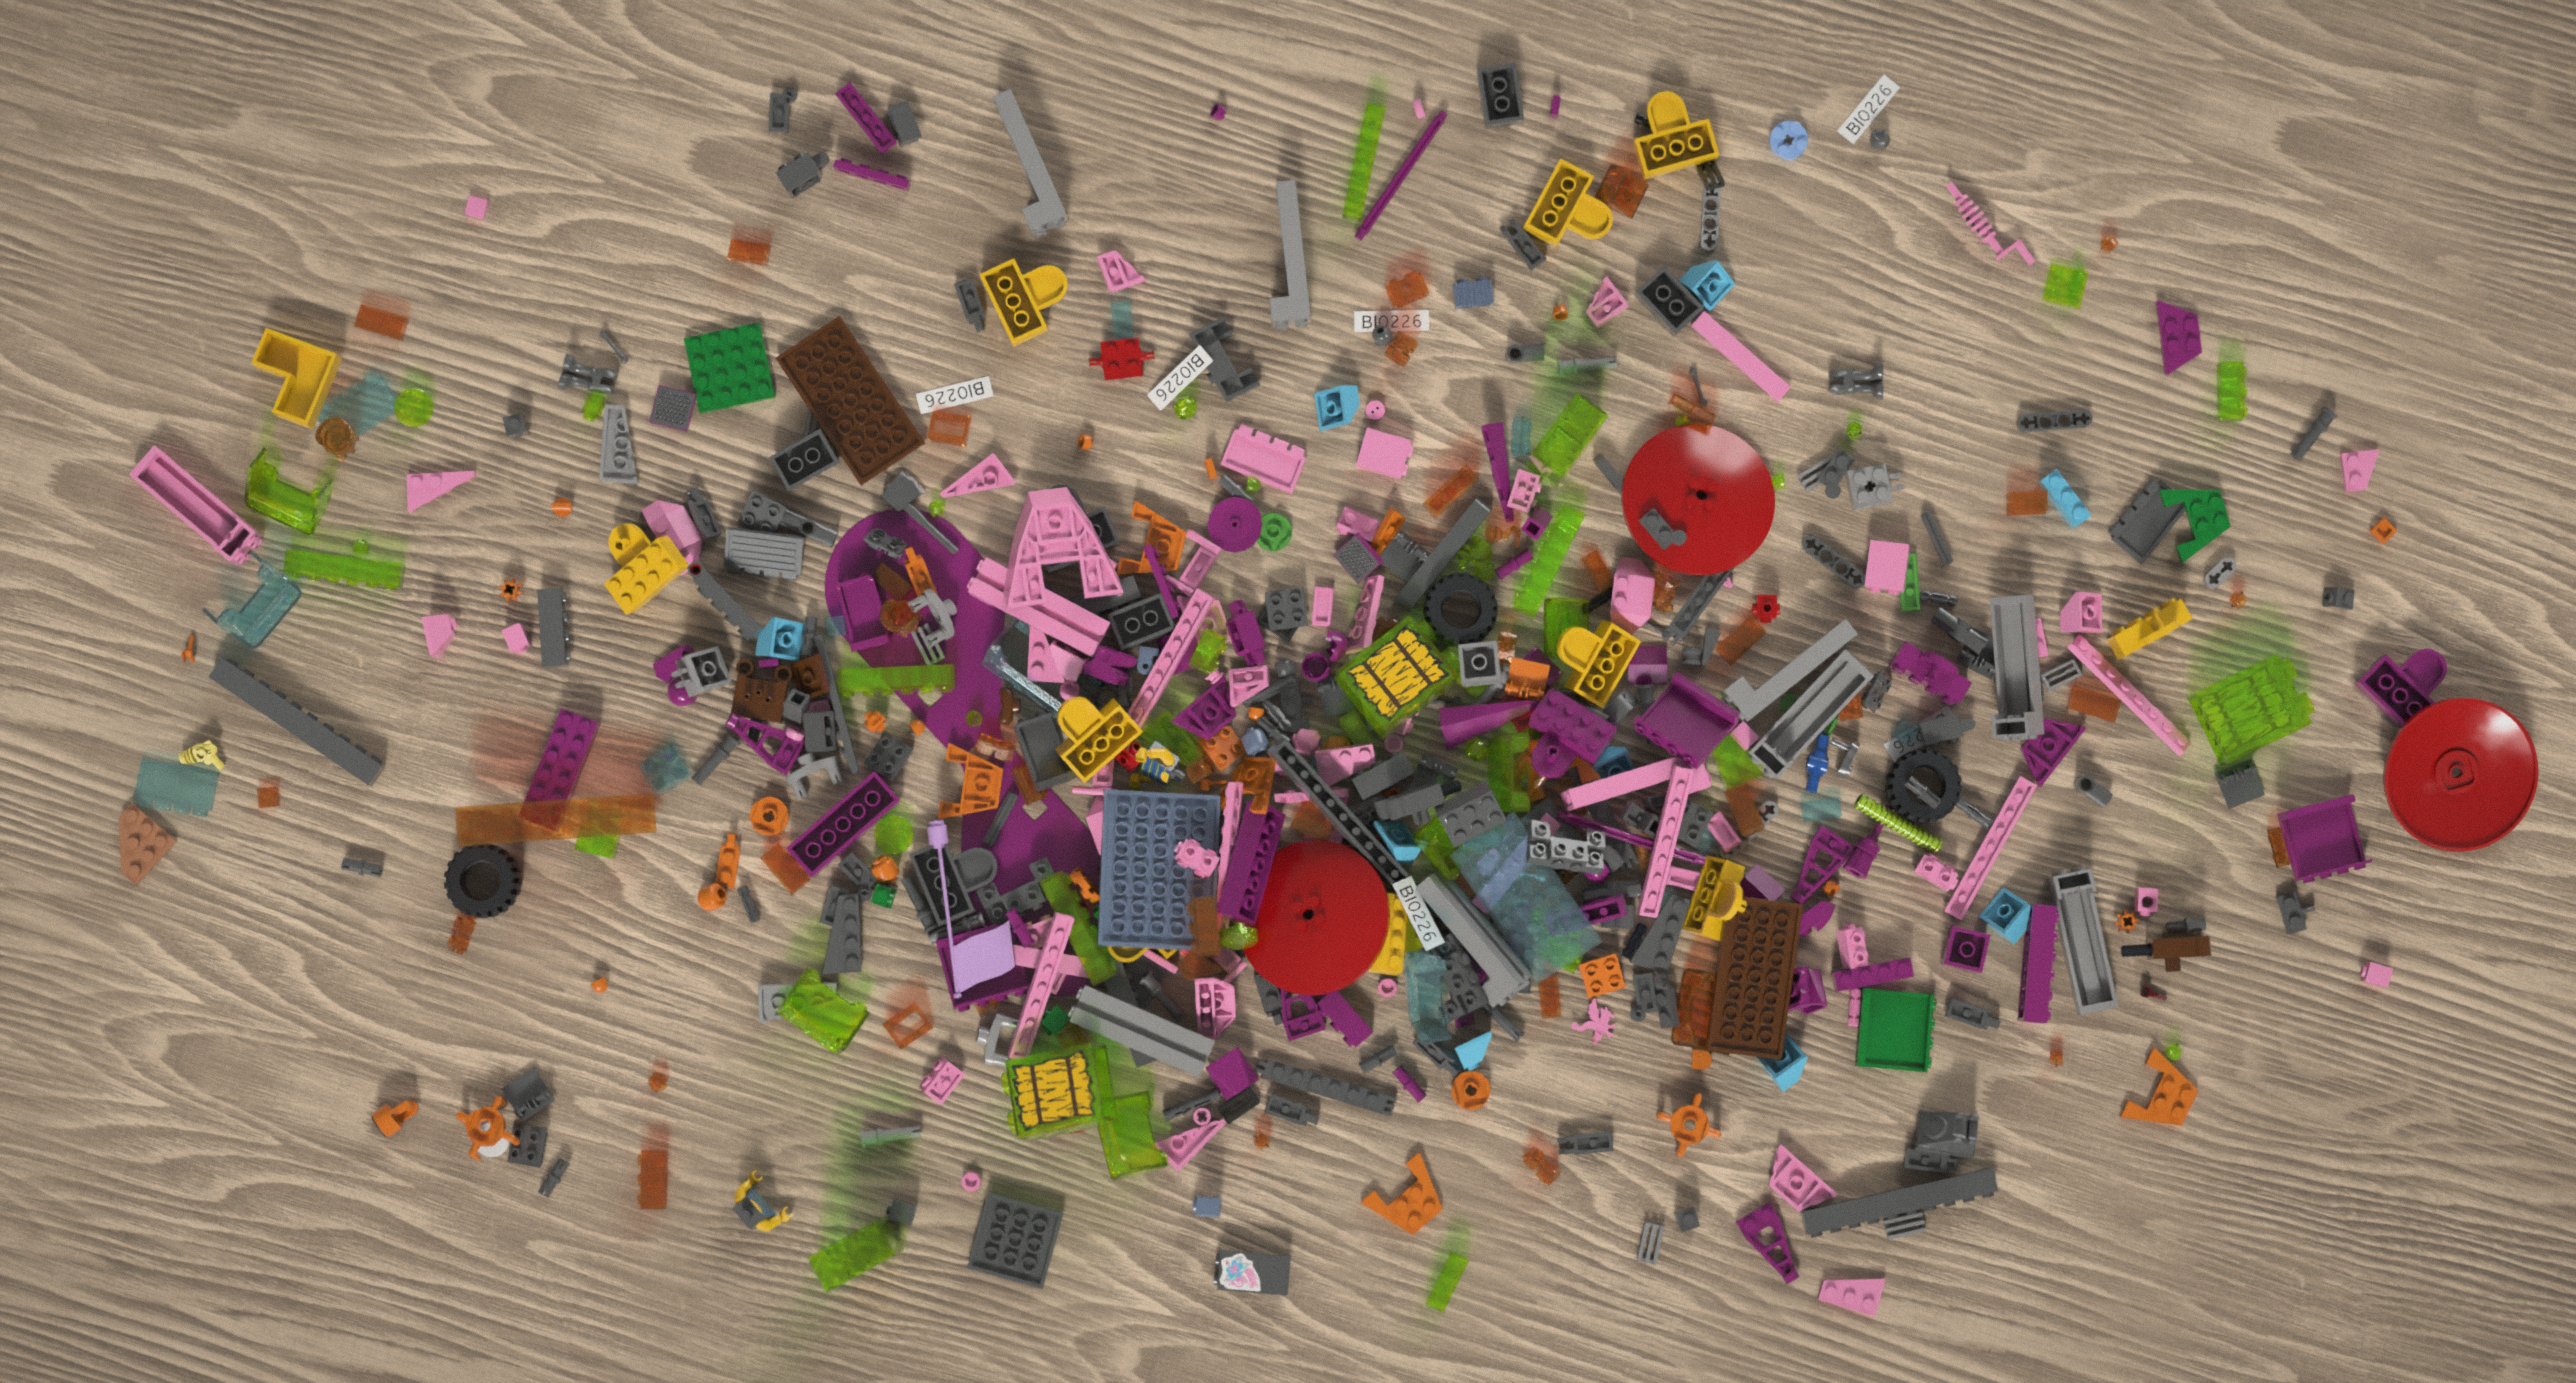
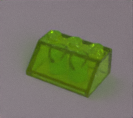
[1544,597,1589,658]

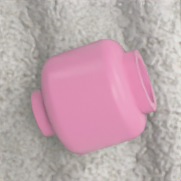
[1292,729,1322,755]

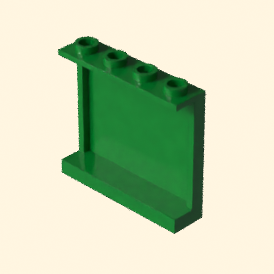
[1855,988,1936,1072]

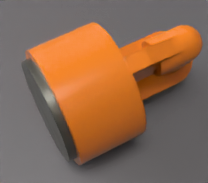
[371,1100,418,1138]

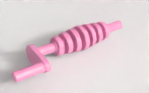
[1946,182,2035,266]

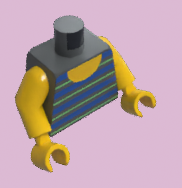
[1130,741,1187,788]
[733,1170,793,1232]

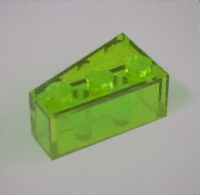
[1711,734,1763,791]

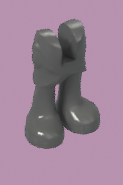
[558,354,618,394]
[1828,363,1884,400]

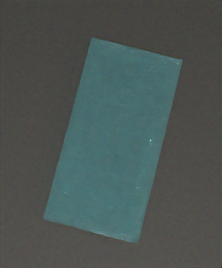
[1449,812,1602,984]

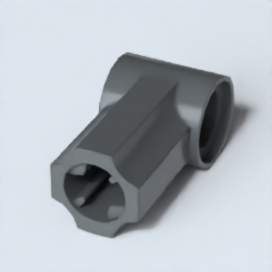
[1505,343,1544,365]
[2074,775,2113,808]

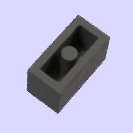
[803,711,836,752]

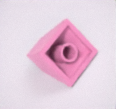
[2059,592,2102,633]
[422,614,457,659]
[1050,639,1091,682]

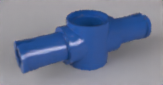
[1805,734,1829,793]

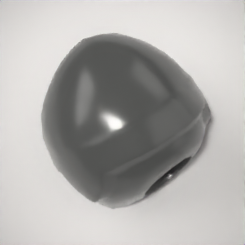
[1870,130,1890,149]
[1372,325,1393,347]
[1275,659,1296,679]

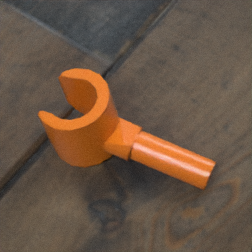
[181,635,195,663]
[1199,780,1226,791]

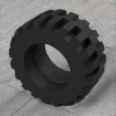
[1423,572,1498,648]
[1885,748,1962,823]
[444,843,522,918]

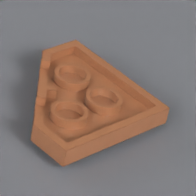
[119,803,177,885]

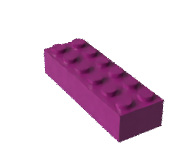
[518,708,601,832]
[786,771,902,878]
[1217,801,1286,926]
[2017,904,2059,1024]

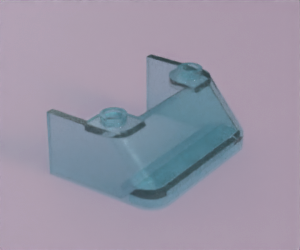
[203,551,302,648]
[1404,951,1451,1044]

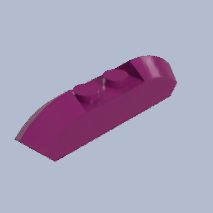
[1799,901,1836,937]

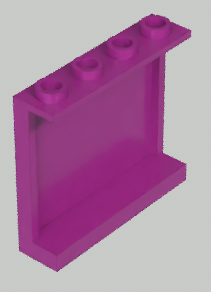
[1634,672,1740,769]
[2277,794,2372,884]
[936,921,1030,1012]

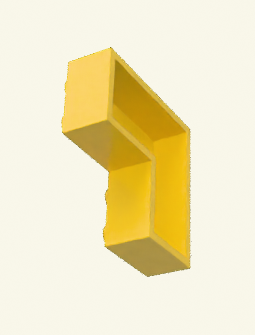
[251,328,342,430]

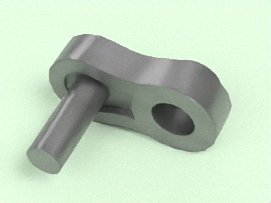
[1830,737,1860,778]

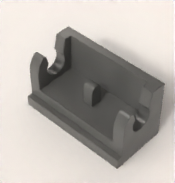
[886,101,922,148]

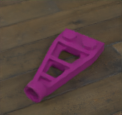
[725,713,805,776]
[1790,825,1854,905]
[1281,989,1326,1041]
[1736,1202,1800,1284]

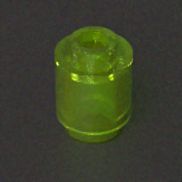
[580,392,606,422]

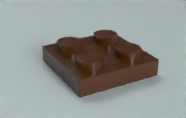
[791,654,830,699]

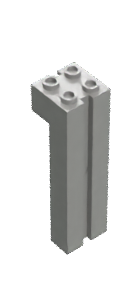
[993,89,1068,237]
[1270,180,1311,330]
[1990,594,2044,742]
[1721,619,1858,723]
[1749,649,1874,779]
[2047,866,2118,1015]
[1415,868,1533,1008]
[1068,985,1215,1077]

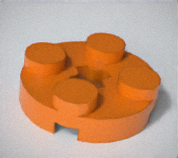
[750,797,789,836]
[1069,867,1099,904]
[1451,1071,1490,1110]

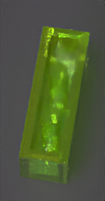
[2217,361,2248,422]
[1425,1250,1469,1313]

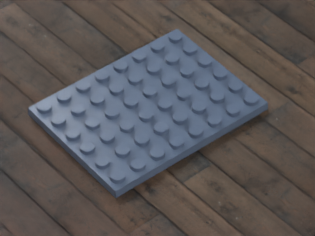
[1097,789,1220,952]

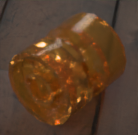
[1384,331,1419,367]

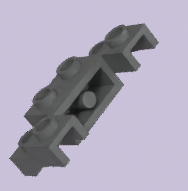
[1189,317,1260,403]
[1526,820,1606,875]
[976,857,1064,925]
[1417,933,1489,1022]

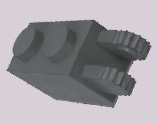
[1917,714,1976,749]

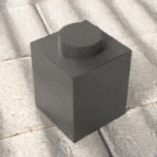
[502,413,529,439]
[783,689,811,724]
[886,1199,918,1225]
[1674,1207,1700,1232]

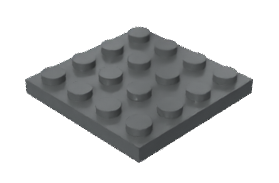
[967,1192,1064,1289]

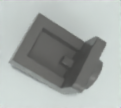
[2322,587,2355,610]

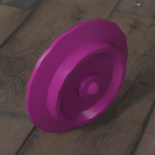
[1208,497,1263,553]

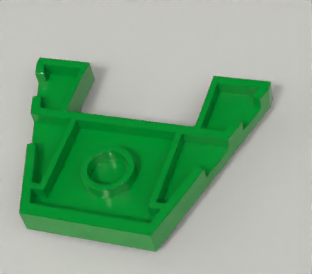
[2158,489,2231,562]

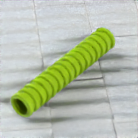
[1854,793,1943,854]

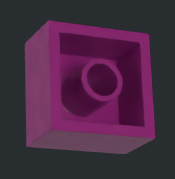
[1941,926,1991,973]

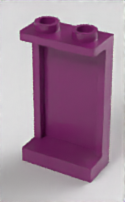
[834,572,892,652]

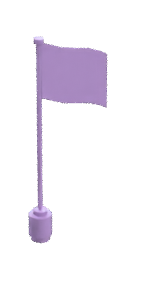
[927,820,1015,998]

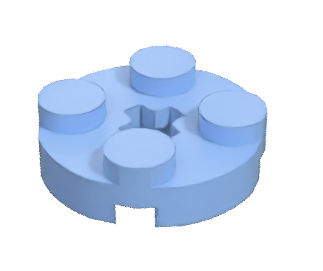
[1769,121,1808,160]

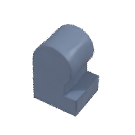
[1137,646,1160,675]

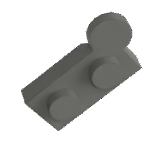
[768,87,798,133]
[1816,449,1855,499]
[1639,508,1687,550]
[838,852,877,901]
[1630,973,1658,1022]

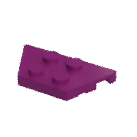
[2155,301,2202,375]
[1171,676,1236,740]
[2020,718,2086,787]

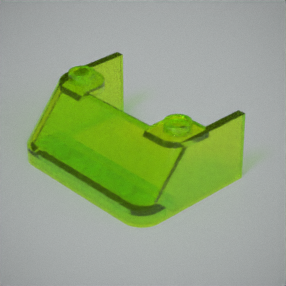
[244,448,334,535]

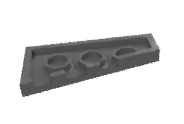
[822,894,862,974]
[1630,894,1691,974]

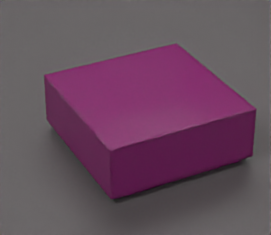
[1549,95,1561,119]
[759,658,781,669]

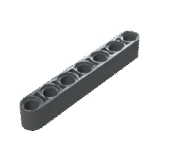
[1394,497,1492,612]

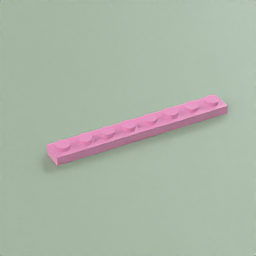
[1128,589,1215,730]
[2067,634,2192,756]
[1637,765,1694,918]
[1944,776,2037,921]
[1216,782,1243,938]
[1007,912,1075,1062]

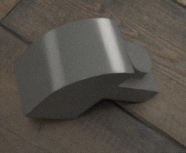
[1602,688,1639,726]
[1619,800,1660,839]

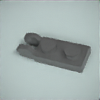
[1499,218,1547,271]
[1557,1131,1614,1155]

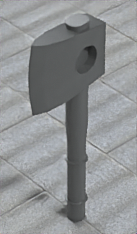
[882,470,959,555]

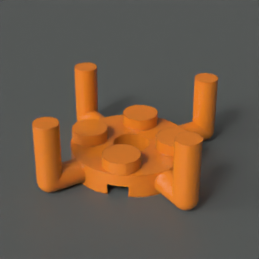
[1656,1093,1721,1157]
[456,1096,520,1161]

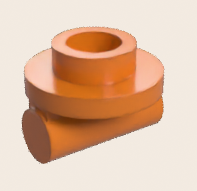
[551,498,573,517]

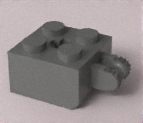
[776,152,830,199]

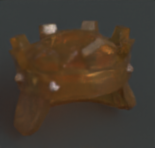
[315,416,359,461]
[1653,570,1680,614]
[879,598,923,637]

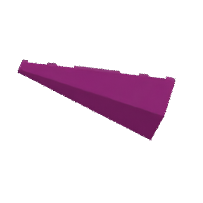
[1481,422,1514,523]
[1440,700,1539,750]

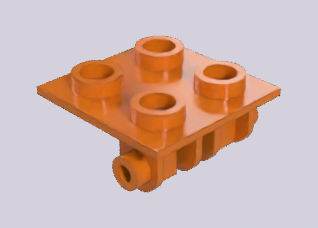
[1504,657,1550,702]
[1197,723,1246,771]
[1578,953,1625,999]

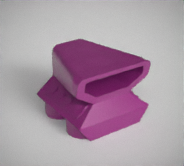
[1083,646,1137,686]
[1788,966,1827,1015]
[1205,1047,1259,1101]

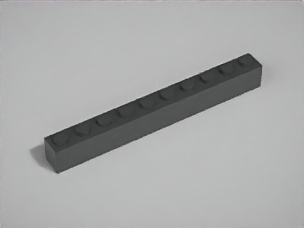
[209,657,385,786]
[1266,738,1410,894]
[1800,1168,1998,1238]

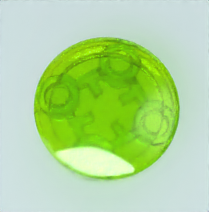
[394,388,433,427]
[874,815,914,854]
[1218,922,1258,950]

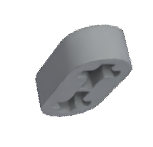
[2203,557,2236,589]

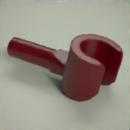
[2140,986,2167,1001]

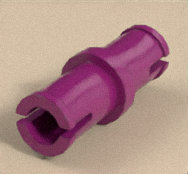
[1495,548,1533,580]
[1005,908,1035,948]
[1392,1065,1427,1103]

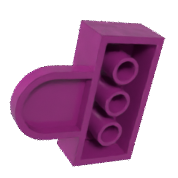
[1889,642,1972,706]
[2354,649,2447,729]
[1528,687,1617,778]

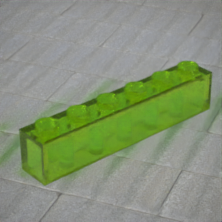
[1342,103,1386,222]
[1512,504,1586,619]
[283,549,405,591]
[837,664,956,697]
[1039,871,1117,986]

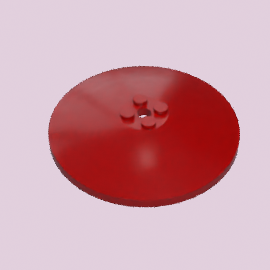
[1621,424,1775,575]
[2383,697,2539,852]
[1238,840,1390,995]

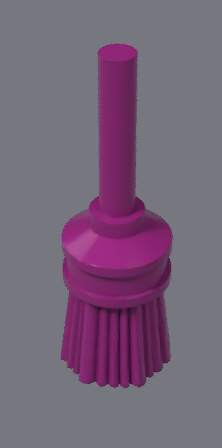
[1843,805,1893,879]

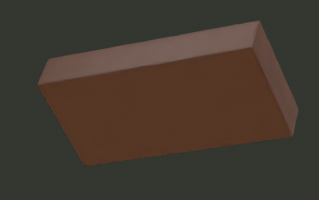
[873,562,913,602]

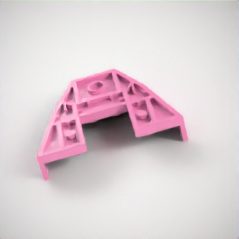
[1003,487,1124,611]

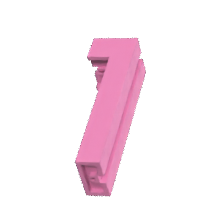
[129,445,264,566]
[967,557,1111,658]
[1560,756,1712,812]

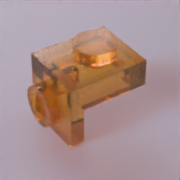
[1497,632,1518,664]

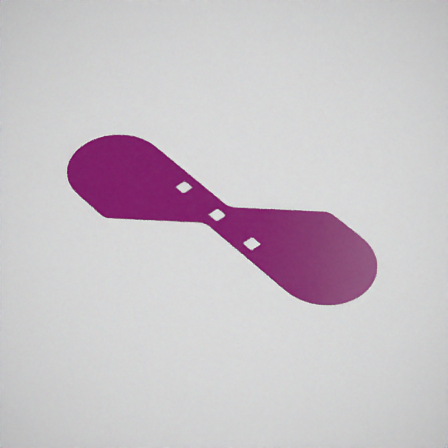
[825,509,1126,997]

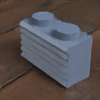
[1453,277,1494,309]
[1192,1196,1221,1217]

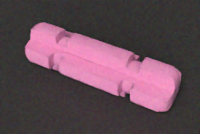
[1848,988,1861,1027]

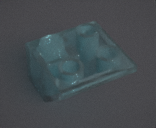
[638,744,692,797]

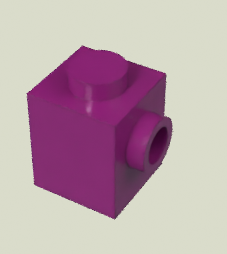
[1521,506,1554,541]

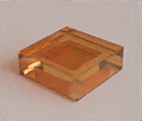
[257,787,280,808]

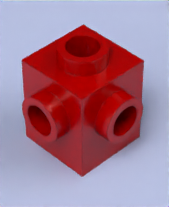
[1752,595,1780,623]
[1114,739,1143,774]

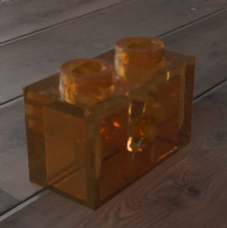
[1384,271,1429,310]

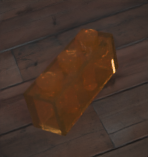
[1422,465,1479,520]
[1186,896,1222,959]
[637,1150,667,1210]

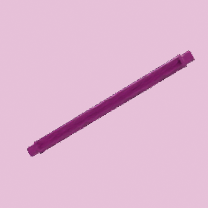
[1355,110,1448,241]
[1557,811,1706,865]

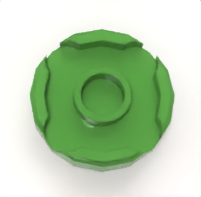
[1256,513,1292,552]

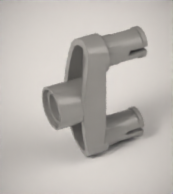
[908,589,957,647]
[786,752,844,800]
[976,1011,1019,1069]

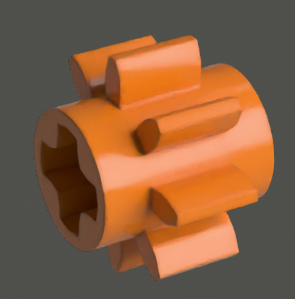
[499,578,523,602]
[863,710,887,733]
[2113,910,2139,934]

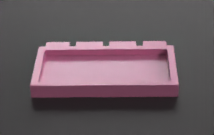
[1220,424,1306,494]

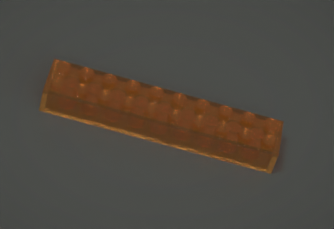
[455,793,656,846]

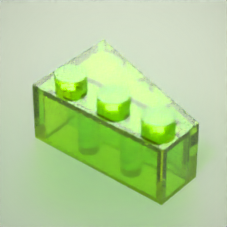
[1139,709,1207,767]

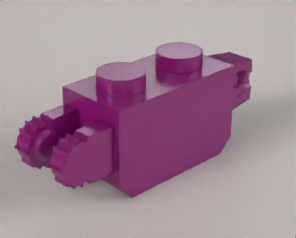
[1226,599,1265,667]

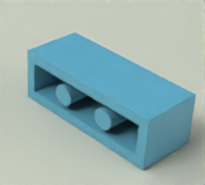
[2037,469,2092,529]

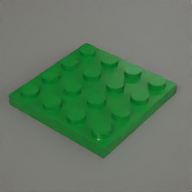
[684,322,775,414]

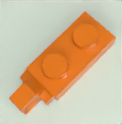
[1370,508,1406,556]
[904,547,937,597]
[715,833,741,889]

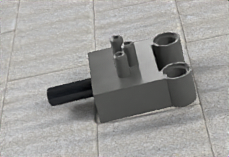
[1373,780,1462,825]

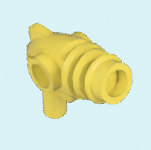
[179,740,225,770]

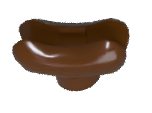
[1371,616,1401,646]
[998,687,1021,725]

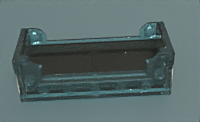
[981,617,1109,720]

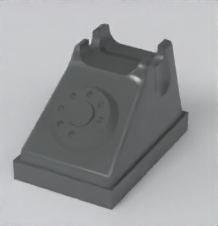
[1915,1110,1979,1159]

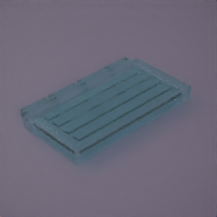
[318,371,403,450]
[134,759,219,817]

